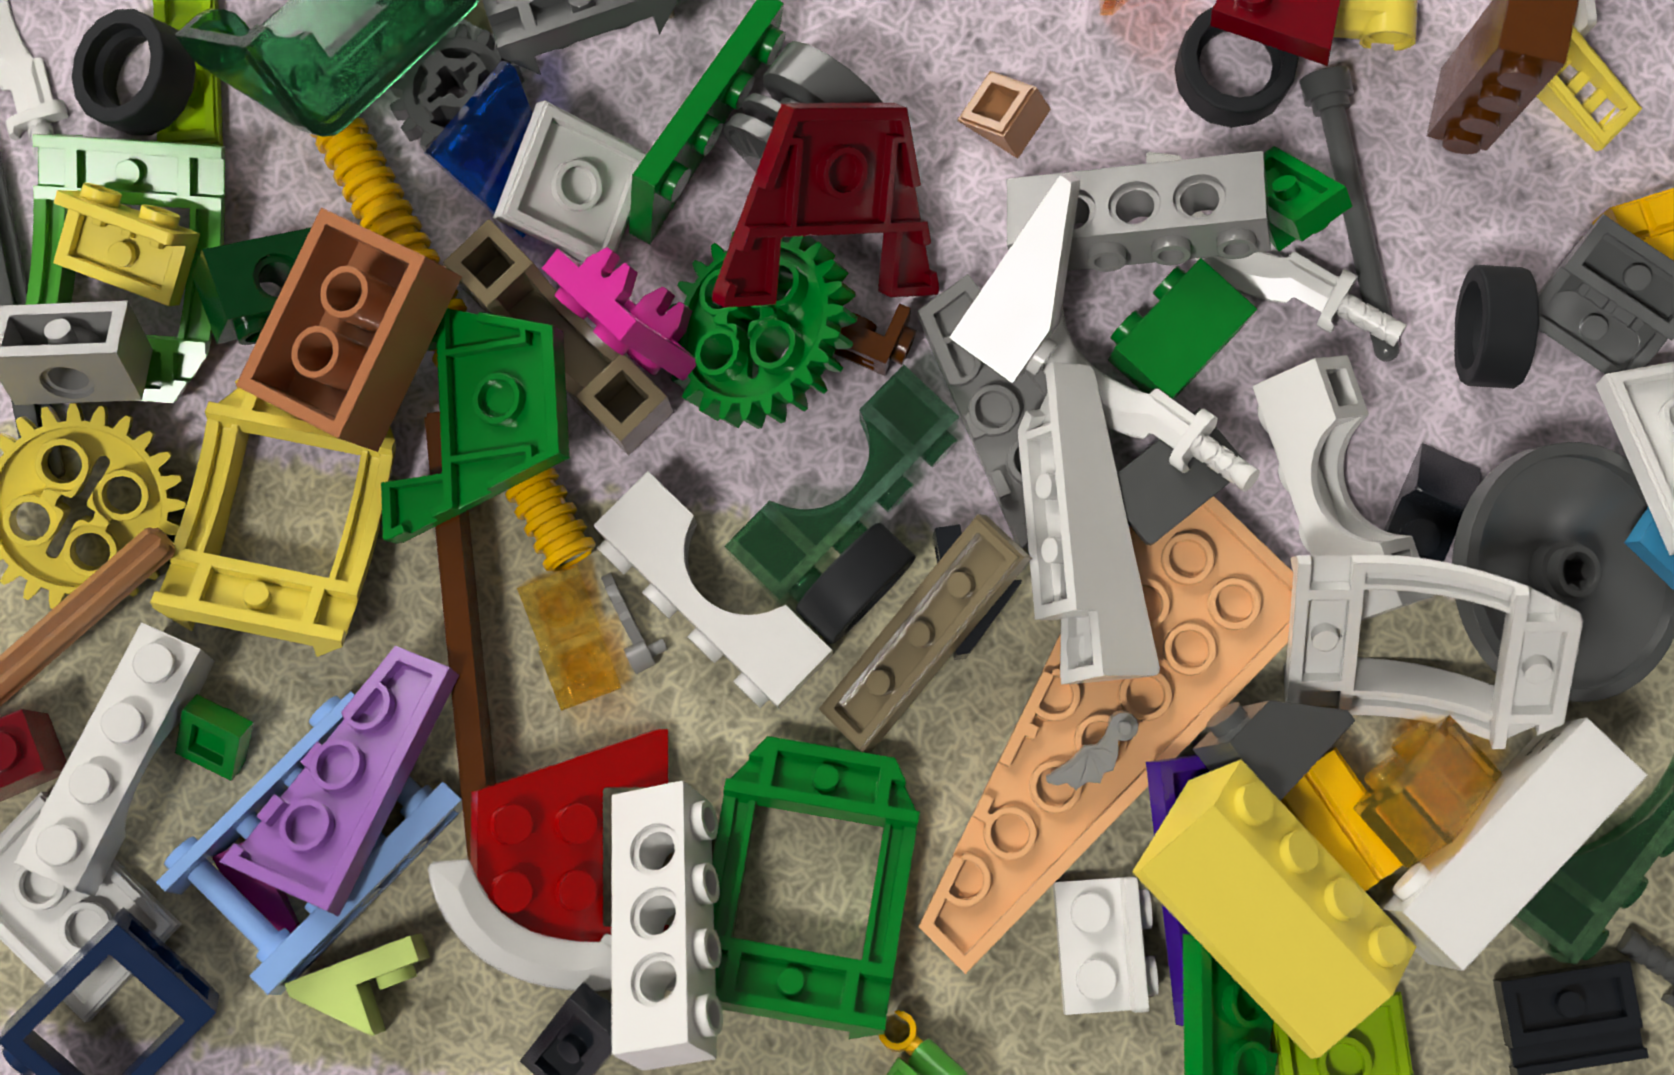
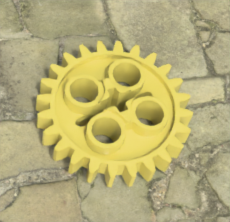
[0,403,188,609]

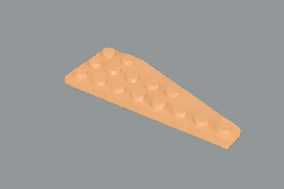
[918,496,1293,974]

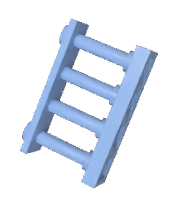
[156,691,463,995]

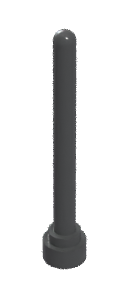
[1299,66,1400,362]

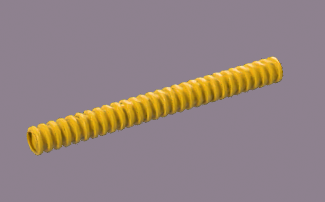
[289,68,596,572]

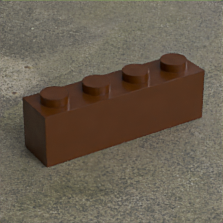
[1426,0,1579,155]

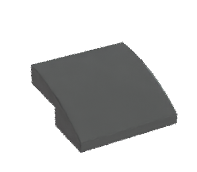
[1538,214,1674,374]

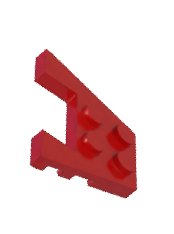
[471,729,669,942]

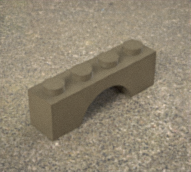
[443,219,673,456]

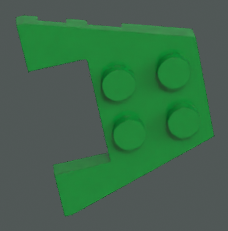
[381,308,570,544]

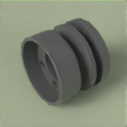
[723,41,883,172]

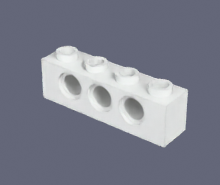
[612,780,723,1071]

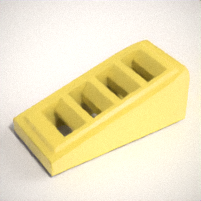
[1536,26,1642,152]

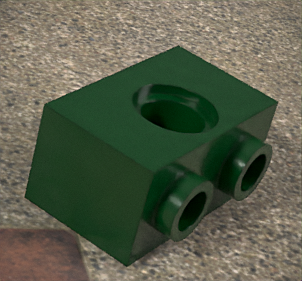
[192,227,311,345]

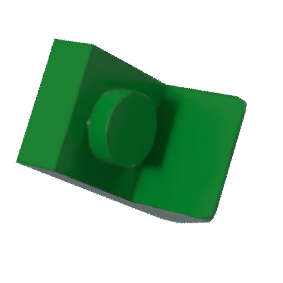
[1263,146,1353,252]

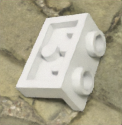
[1053,877,1158,1015]

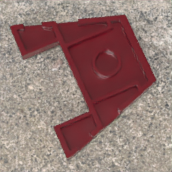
[712,103,939,308]

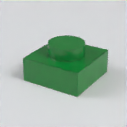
[175,694,254,781]

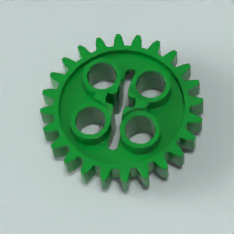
[668,231,858,429]

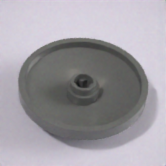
[1452,442,1674,702]

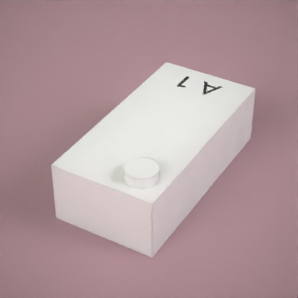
[1376,718,1648,971]

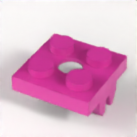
[541,247,696,381]

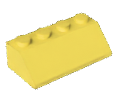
[1132,760,1417,1059]

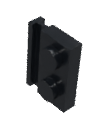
[1493,959,1649,1075]

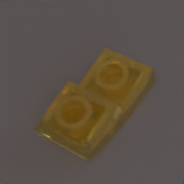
[517,564,622,711]

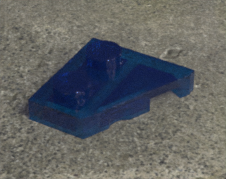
[424,61,533,238]

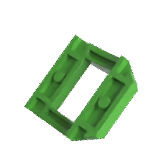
[25,134,225,403]

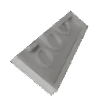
[917,274,1121,549]

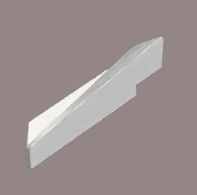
[1018,362,1160,684]

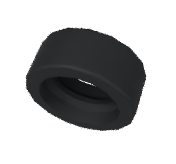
[1174,7,1299,128]
[71,9,196,136]
[1454,265,1539,389]
[796,523,916,644]

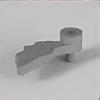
[601,573,668,674]
[1046,710,1138,790]

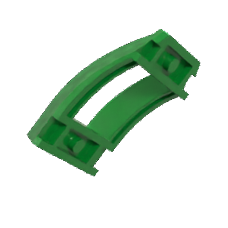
[712,736,920,1039]

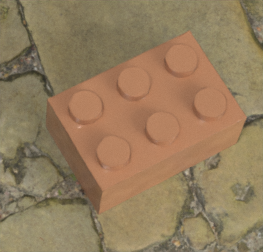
[236,207,462,452]

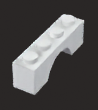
[1252,355,1434,621]
[593,471,833,710]
[13,622,215,896]

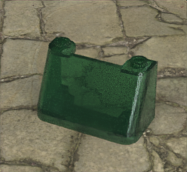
[175,0,480,137]

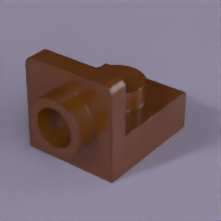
[834,303,917,376]

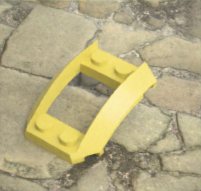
[150,380,396,657]

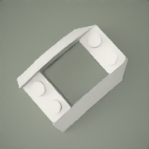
[1284,555,1583,749]

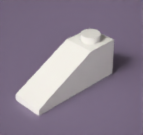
[949,172,1081,383]

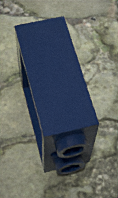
[0,907,220,1075]

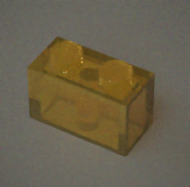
[1353,715,1503,869]

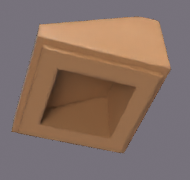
[957,71,1051,159]

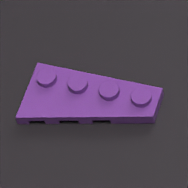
[219,646,459,917]

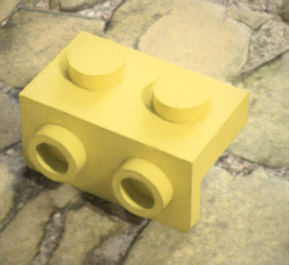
[53,183,200,306]

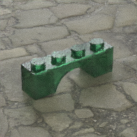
[724,365,959,606]

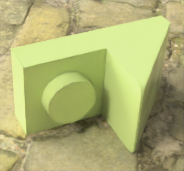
[285,933,430,1036]

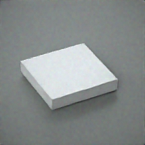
[493,100,647,262]

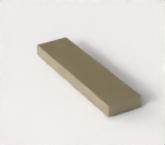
[819,514,1032,753]

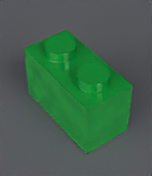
[1108,258,1257,400]

